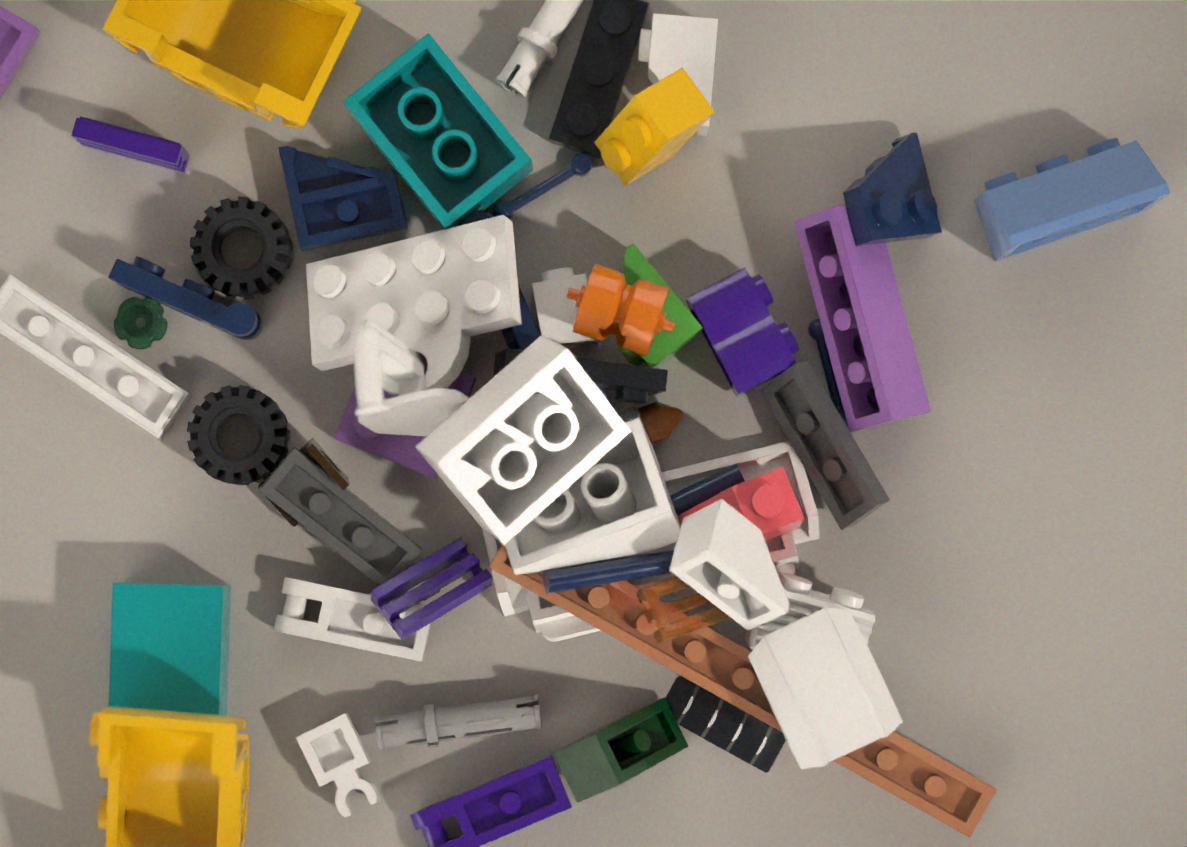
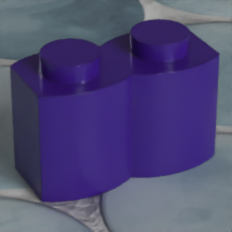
[686,267,800,397]

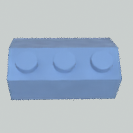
[974,138,1170,261]

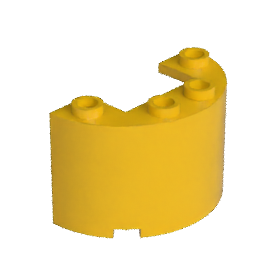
[102,0,362,129]
[89,706,250,847]

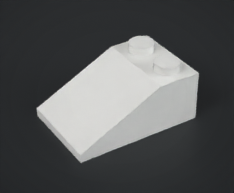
[505,418,681,575]

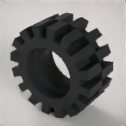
[190,197,293,299]
[187,385,290,485]

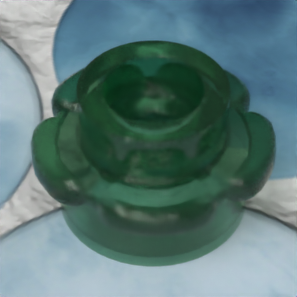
[114,297,168,350]

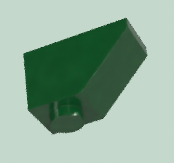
[553,697,688,803]

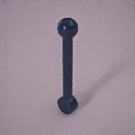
[492,154,592,220]
[808,319,848,427]

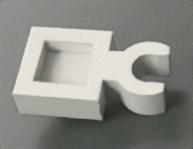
[296,713,379,818]

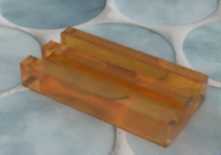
[636,576,732,644]

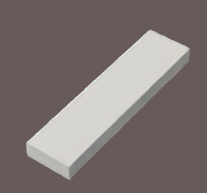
[0,274,191,440]

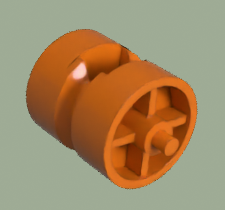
[567,263,676,356]

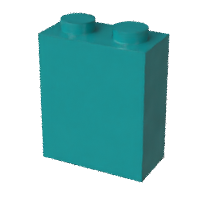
[108,583,231,716]

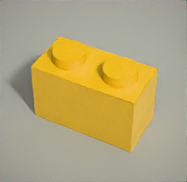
[594,67,715,186]

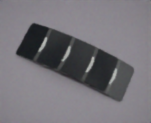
[665,676,786,773]

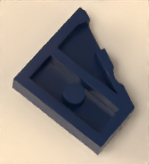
[843,132,942,246]
[279,146,408,251]

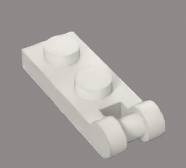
[273,577,431,662]

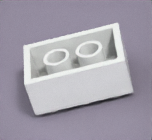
[416,335,630,544]

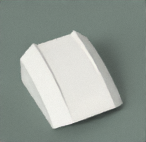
[748,607,903,769]

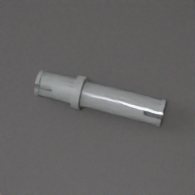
[374,694,542,750]

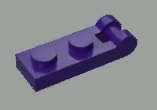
[410,755,572,847]

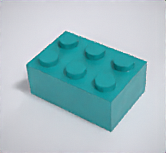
[343,33,533,230]

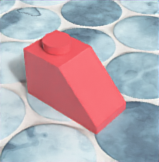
[678,467,804,541]

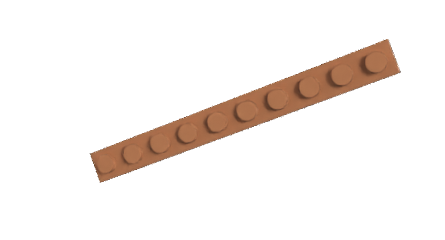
[489,543,997,838]

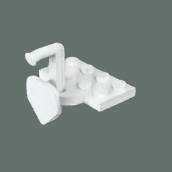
[306,215,521,436]

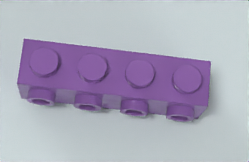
[794,205,931,432]

